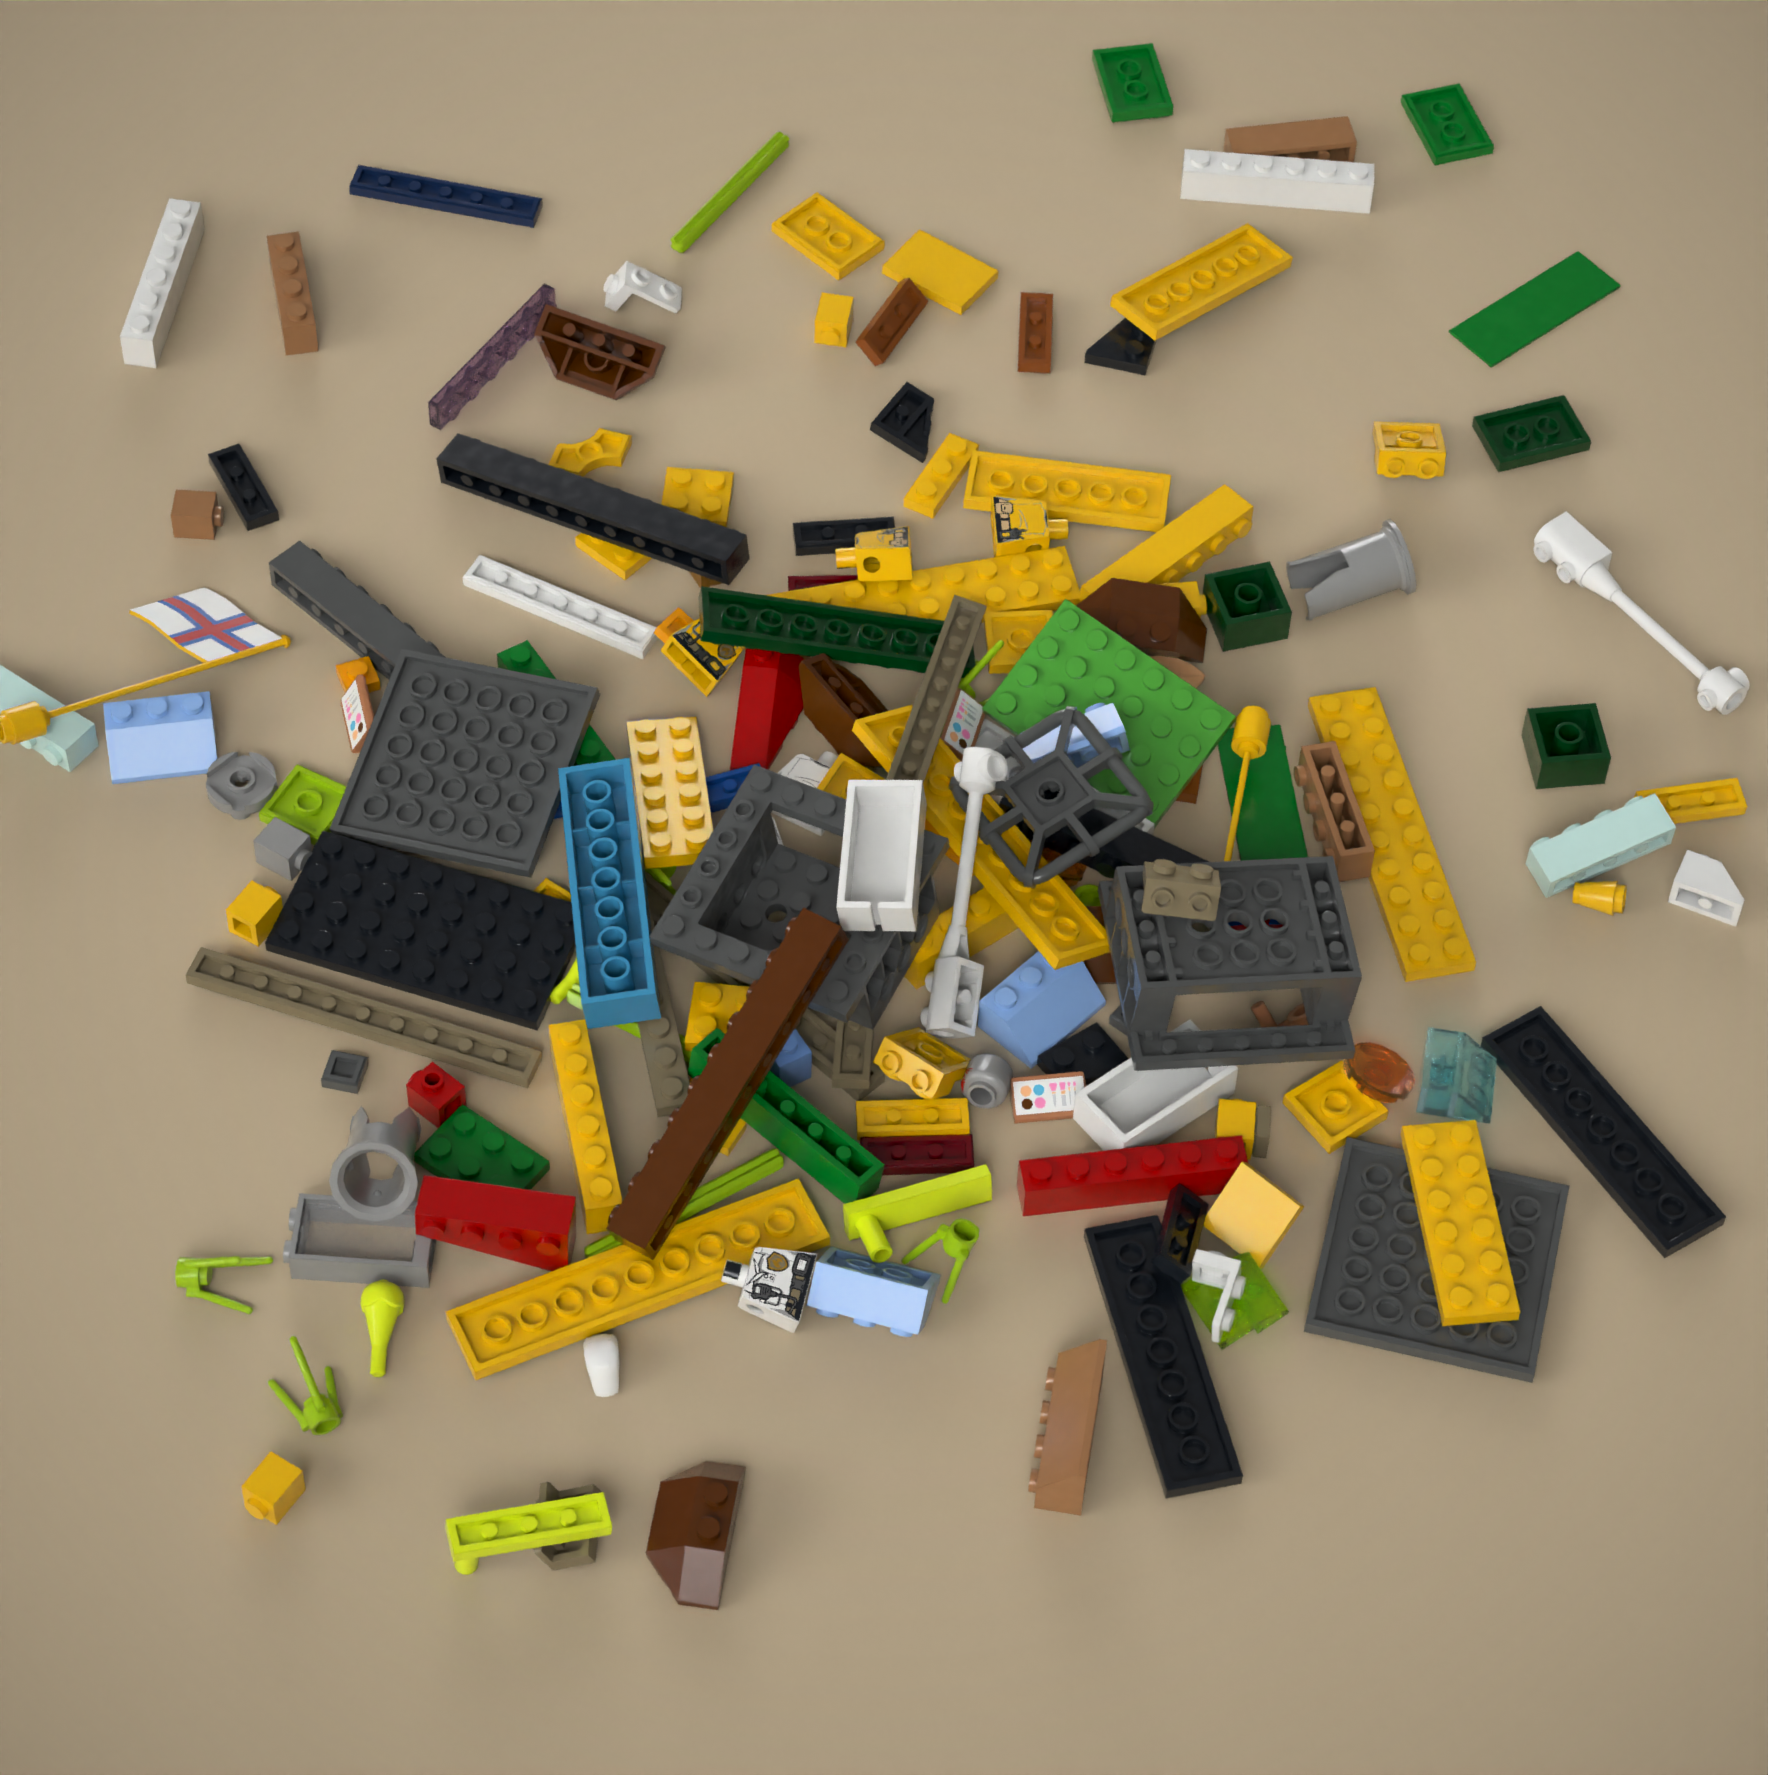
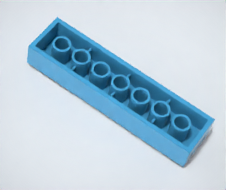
[558,758,661,1029]

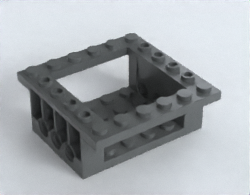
[649,765,950,1030]
[1098,856,1362,1071]

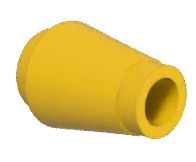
[1572,880,1627,916]

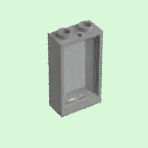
[283,1193,436,1288]

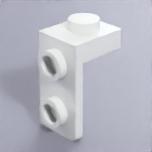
[604,261,682,313]
[1192,1249,1246,1343]

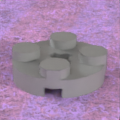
[206,752,278,820]

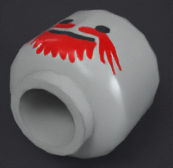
[961,1053,1013,1109]

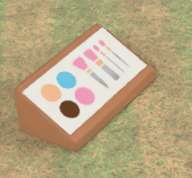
[341,674,374,753]
[940,688,986,761]
[1009,1071,1086,1124]

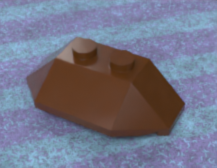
[534,304,666,400]
[1076,578,1207,663]
[799,653,888,767]
[646,1461,746,1610]

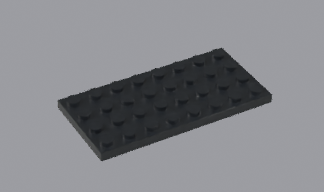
[265,831,576,1030]

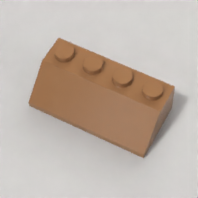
[1028,1339,1107,1516]

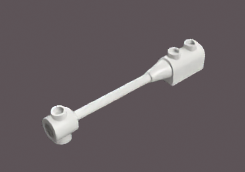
[1533,511,1750,715]
[920,747,1008,1038]

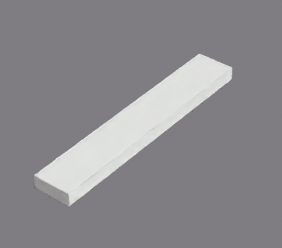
[463,555,658,659]

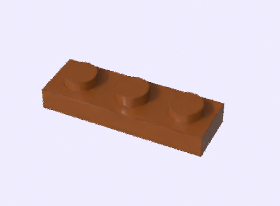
[855,277,929,366]
[1018,292,1053,373]

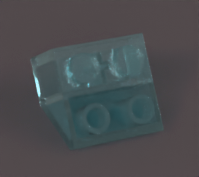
[1416,1027,1497,1124]

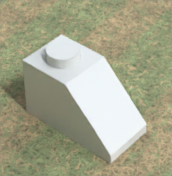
[1668,850,1745,927]

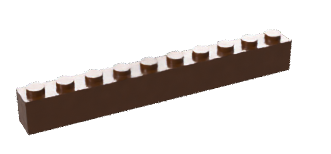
[606,907,849,1260]

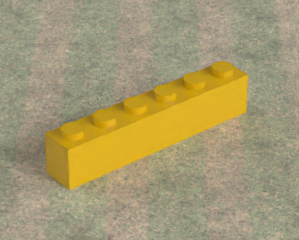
[1079,484,1254,603]
[549,1019,623,1235]

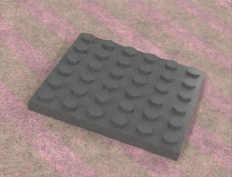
[329,649,600,878]
[1304,1137,1569,1383]

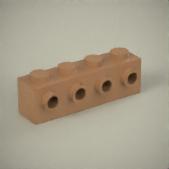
[1294,741,1375,882]

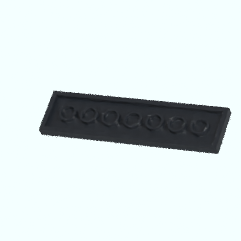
[1481,1006,1726,1258]
[1084,1215,1243,1499]

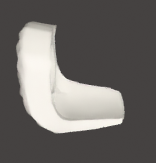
[583,1333,620,1397]

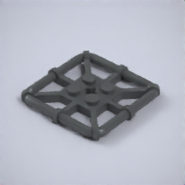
[949,706,1154,888]

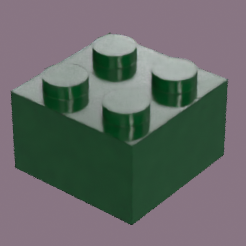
[1202,561,1292,652]
[1521,703,1611,789]

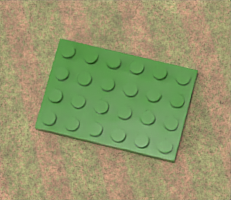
[982,599,1236,829]

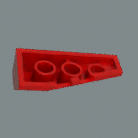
[730,648,805,771]

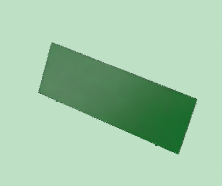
[1449,251,1621,368]
[1218,725,1309,861]

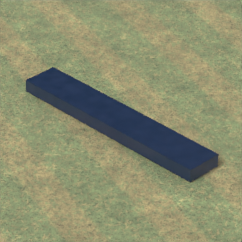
[349,165,542,228]

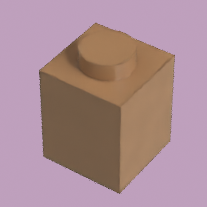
[171,489,224,540]

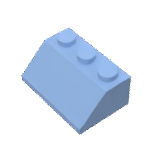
[103,691,218,784]
[1023,703,1130,768]
[977,951,1106,1069]
[807,1247,941,1337]

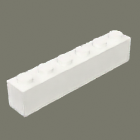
[1180,149,1374,214]
[120,198,205,368]

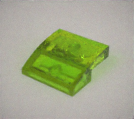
[1181,1252,1290,1350]

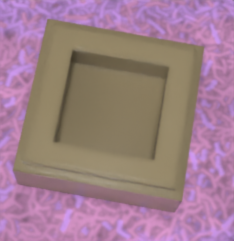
[1252,1105,1271,1158]

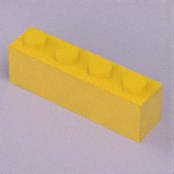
[904,887,1019,990]

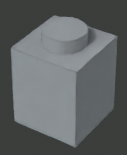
[253,817,313,881]

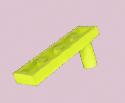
[843,1164,992,1263]
[445,1492,612,1575]

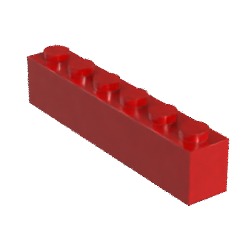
[1017,1135,1249,1217]

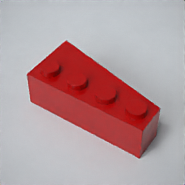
[415,1175,576,1271]

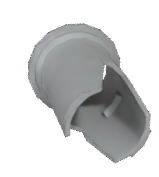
[1286,519,1416,621]
[329,1106,421,1222]

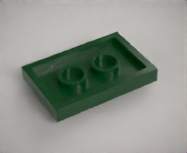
[1472,395,1591,472]

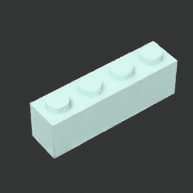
[0,665,99,772]
[1525,793,1676,898]

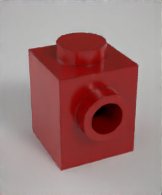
[406,1061,467,1128]

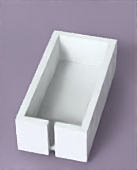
[836,780,927,931]
[1073,1019,1238,1151]

